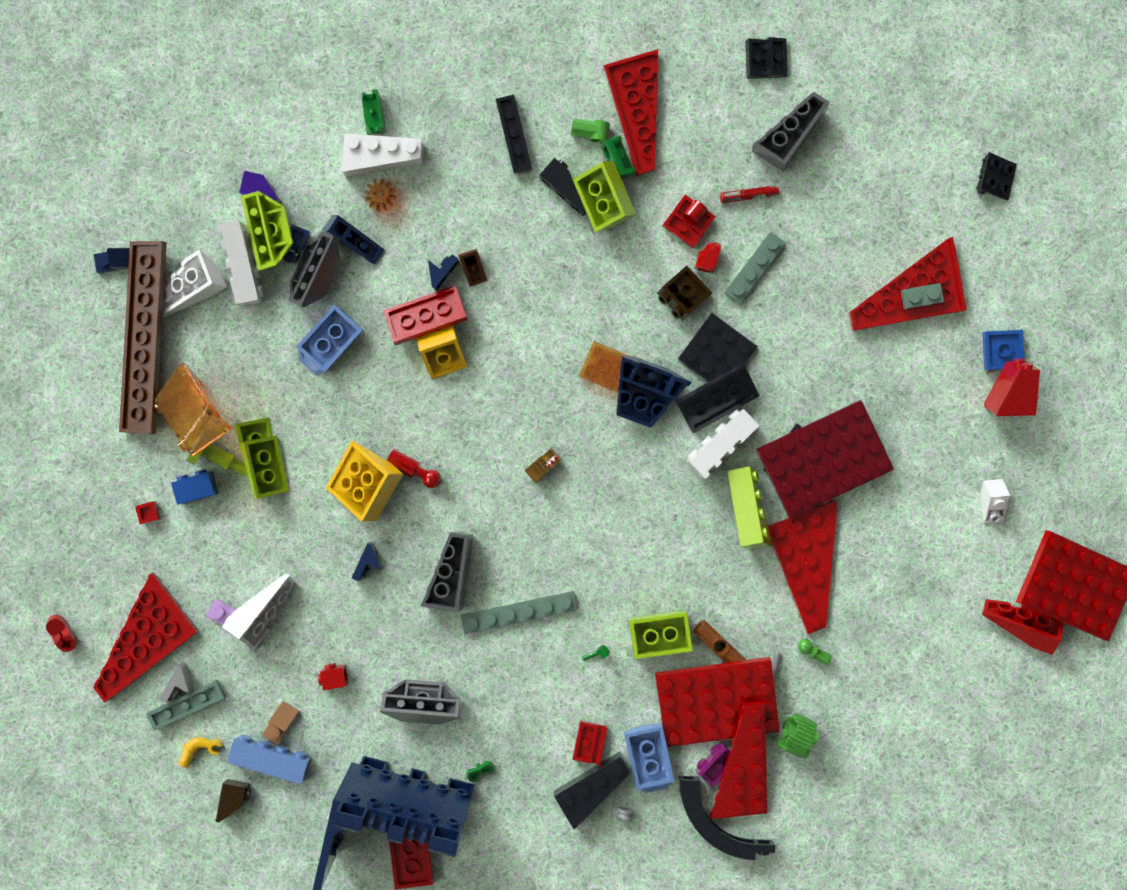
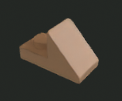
[262,701,299,745]

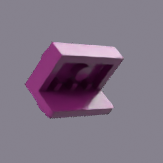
[695,742,731,787]

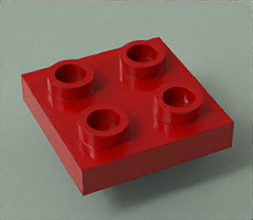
[662,194,716,249]

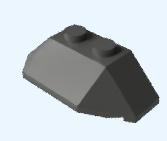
[289,231,341,308]
[380,679,460,725]

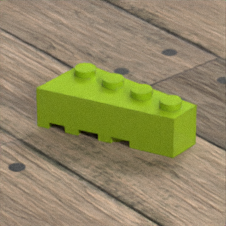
[727,466,772,550]

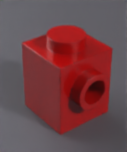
[318,663,349,691]

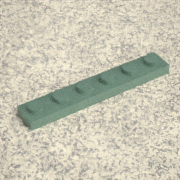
[460,591,577,634]

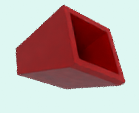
[984,358,1040,416]

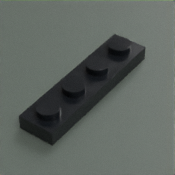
[496,94,532,174]

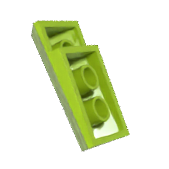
[234,417,289,499]

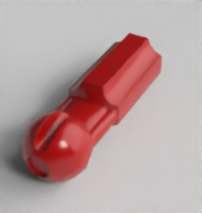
[387,449,441,488]

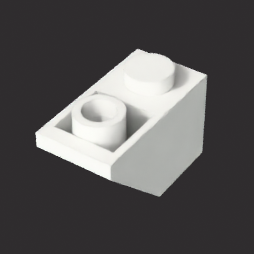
[980,479,1010,524]

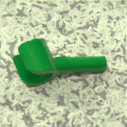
[582,645,610,661]

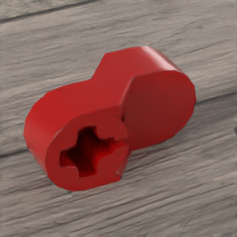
[46,615,77,652]

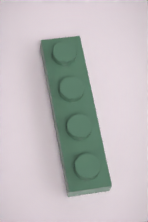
[724,231,785,304]
[146,680,226,731]

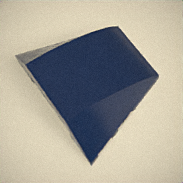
[616,356,692,428]

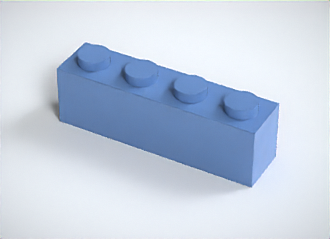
[227,735,311,784]

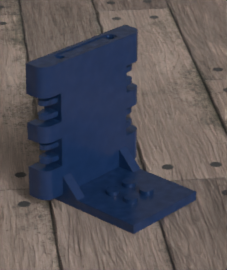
[313,756,474,890]

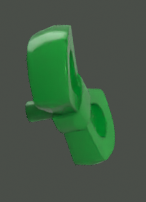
[466,761,494,782]

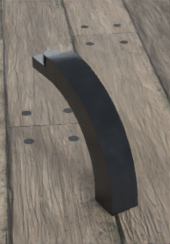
[678,776,775,860]

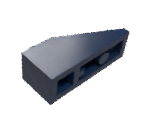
[322,215,384,265]

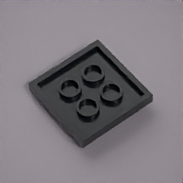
[678,313,758,382]

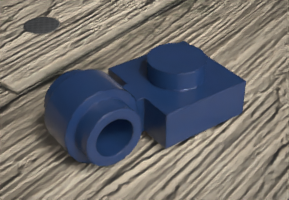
[283,224,311,264]

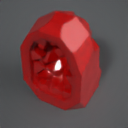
[694,242,721,274]

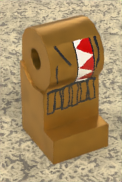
[525,448,562,483]

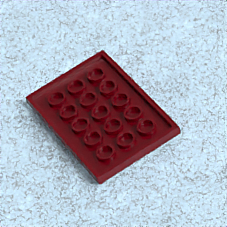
[756,400,895,519]

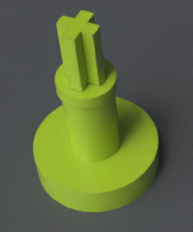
[186,427,247,477]

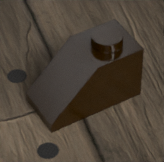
[215,779,252,823]

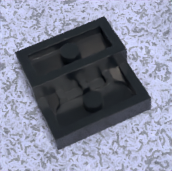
[745,37,788,79]

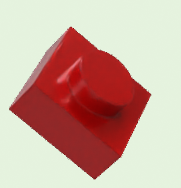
[135,501,161,524]

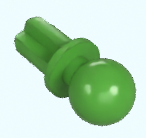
[797,639,832,665]

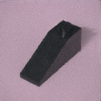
[539,158,585,216]

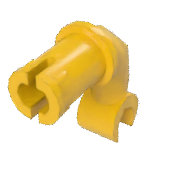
[178,737,223,768]

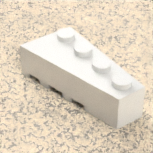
[342,134,424,177]
[216,221,265,306]
[686,409,759,479]

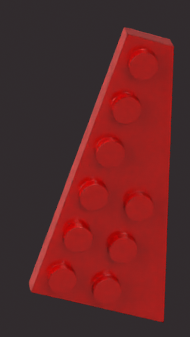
[603,49,659,176]

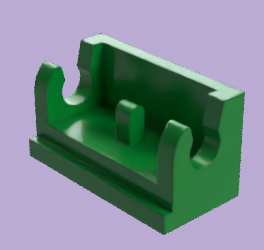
[361,89,386,135]
[601,135,636,179]

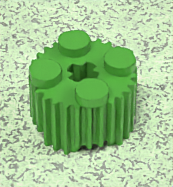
[777,713,819,759]

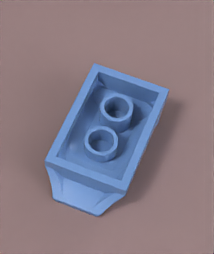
[296,304,364,375]
[624,724,675,793]

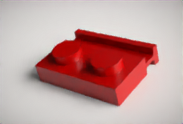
[572,720,607,765]

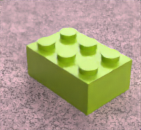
[573,162,637,232]
[628,610,693,659]

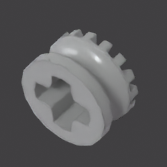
[616,806,634,822]

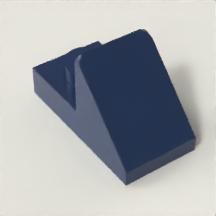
[93,248,130,274]
[428,254,460,291]
[352,542,383,581]

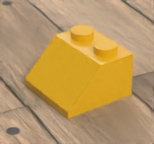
[416,326,467,379]

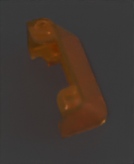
[154,362,232,456]

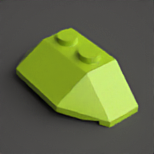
[241,191,294,271]

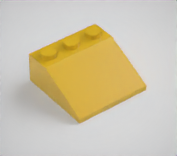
[326,441,403,522]

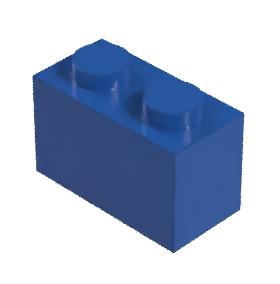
[171,469,219,505]

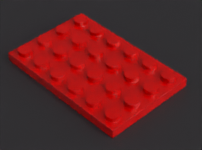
[1016,530,1127,642]
[655,657,780,747]

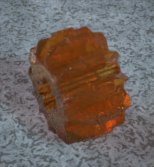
[364,178,397,212]

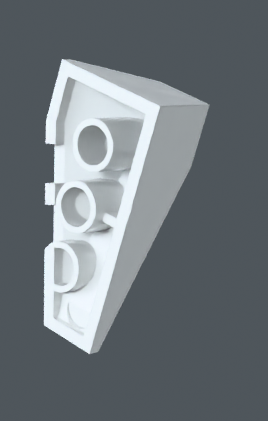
[162,250,227,318]
[222,574,295,651]

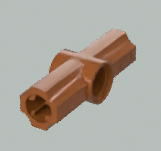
[693,619,746,663]

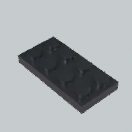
[675,363,760,434]

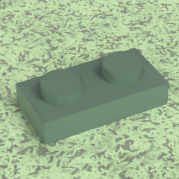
[900,283,944,310]

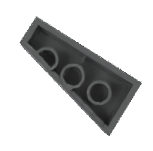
[752,92,830,172]
[420,531,473,612]

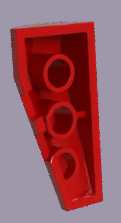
[982,599,1064,655]

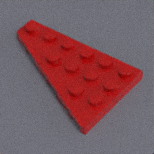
[849,237,967,331]
[768,500,837,634]
[93,572,199,703]

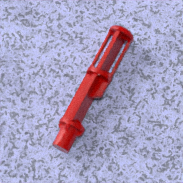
[720,186,779,203]

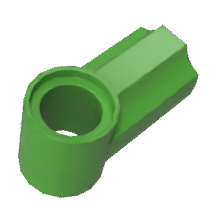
[571,118,611,144]

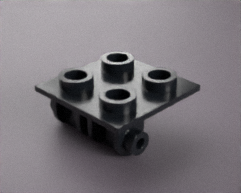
[976,152,1017,201]

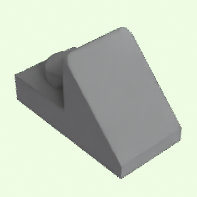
[159,662,194,703]

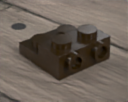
[657,265,712,321]

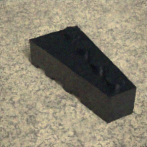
[554,751,631,830]

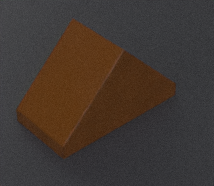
[458,249,488,287]

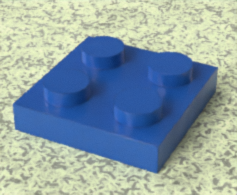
[982,330,1025,370]

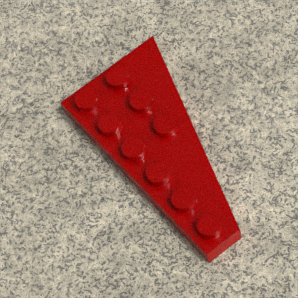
[709,701,768,819]

